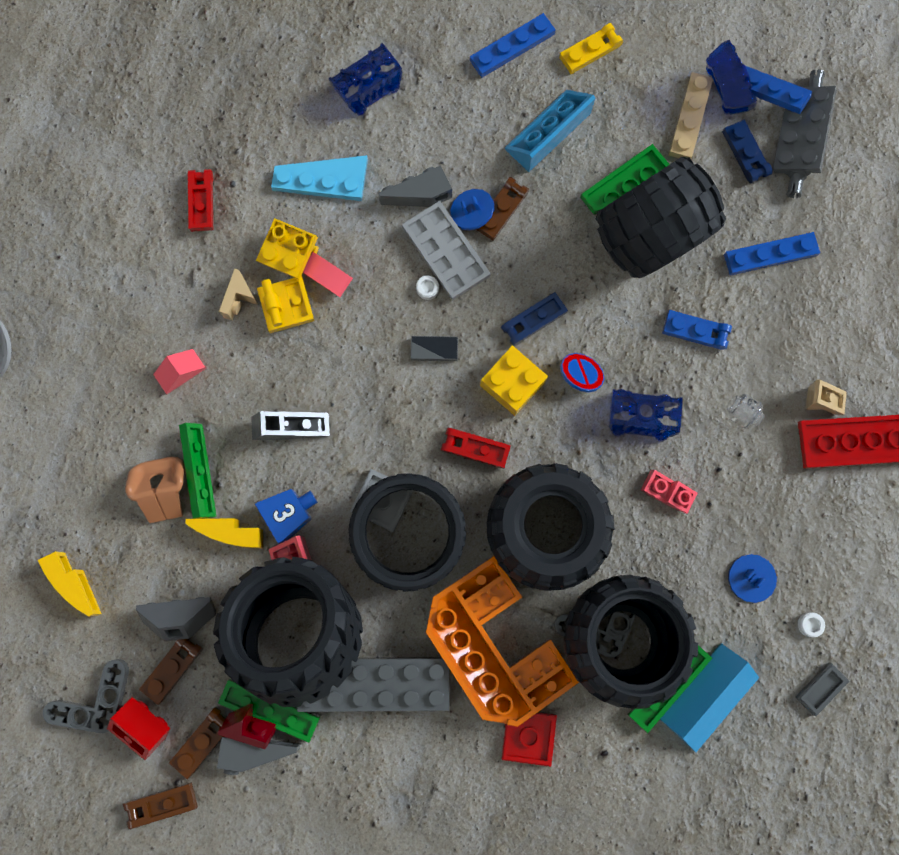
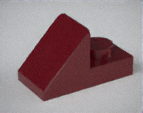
[218,704,276,750]

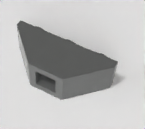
[136,597,216,641]

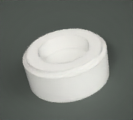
[416,275,439,300]
[798,612,825,637]

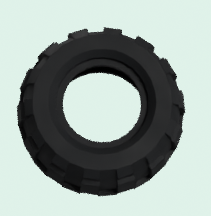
[595,157,726,278]
[486,463,615,591]
[563,575,698,709]

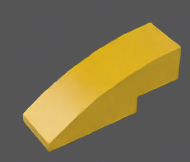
[185,518,263,549]
[38,551,102,616]

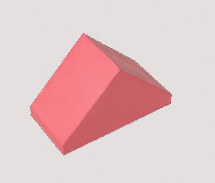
[153,349,206,394]
[268,535,312,560]

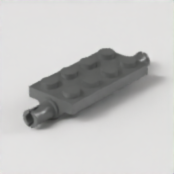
[773,69,837,198]

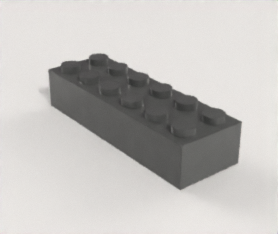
[297,657,449,712]

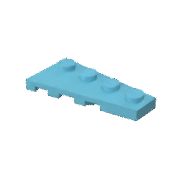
[271,155,368,201]

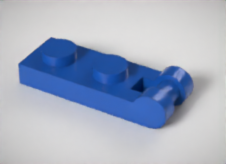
[662,310,732,350]

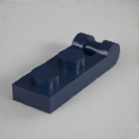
[722,119,773,183]
[501,292,568,347]

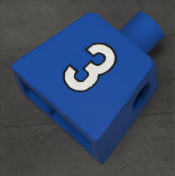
[255,489,318,544]

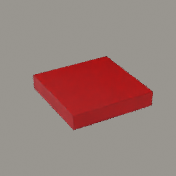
[501,712,557,767]

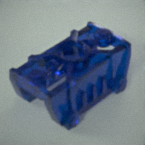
[706,40,757,115]
[328,43,402,116]
[608,389,683,441]

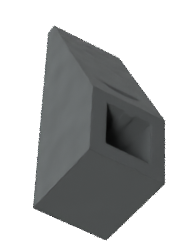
[378,165,452,207]

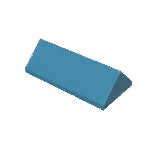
[505,90,595,172]
[660,643,759,752]

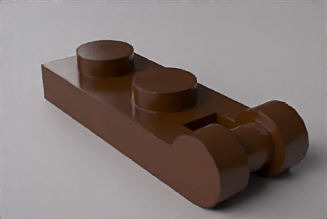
[476,177,530,241]
[139,638,203,705]
[169,707,226,779]
[122,782,198,829]

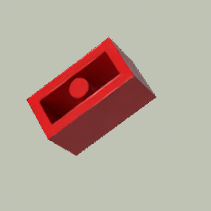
[107,697,170,760]

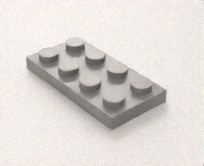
[402,201,491,301]

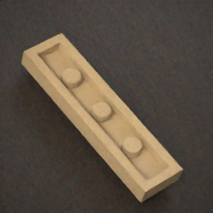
[668,72,713,159]

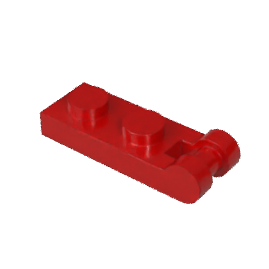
[188,169,214,232]
[441,428,511,469]

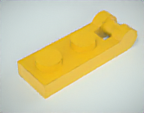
[559,23,624,74]

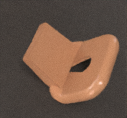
[125,457,185,523]

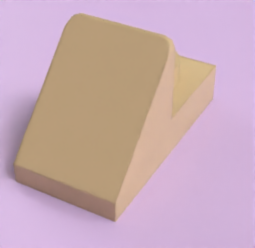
[219,269,258,321]
[806,380,847,415]

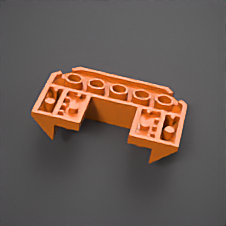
[426,556,579,727]

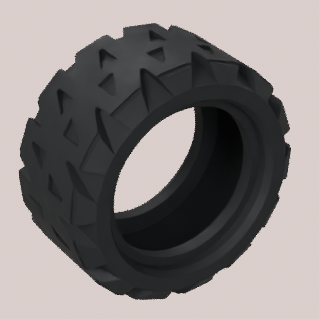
[213,557,363,707]

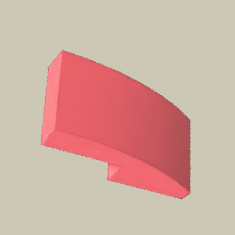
[303,252,353,297]
[641,470,698,514]

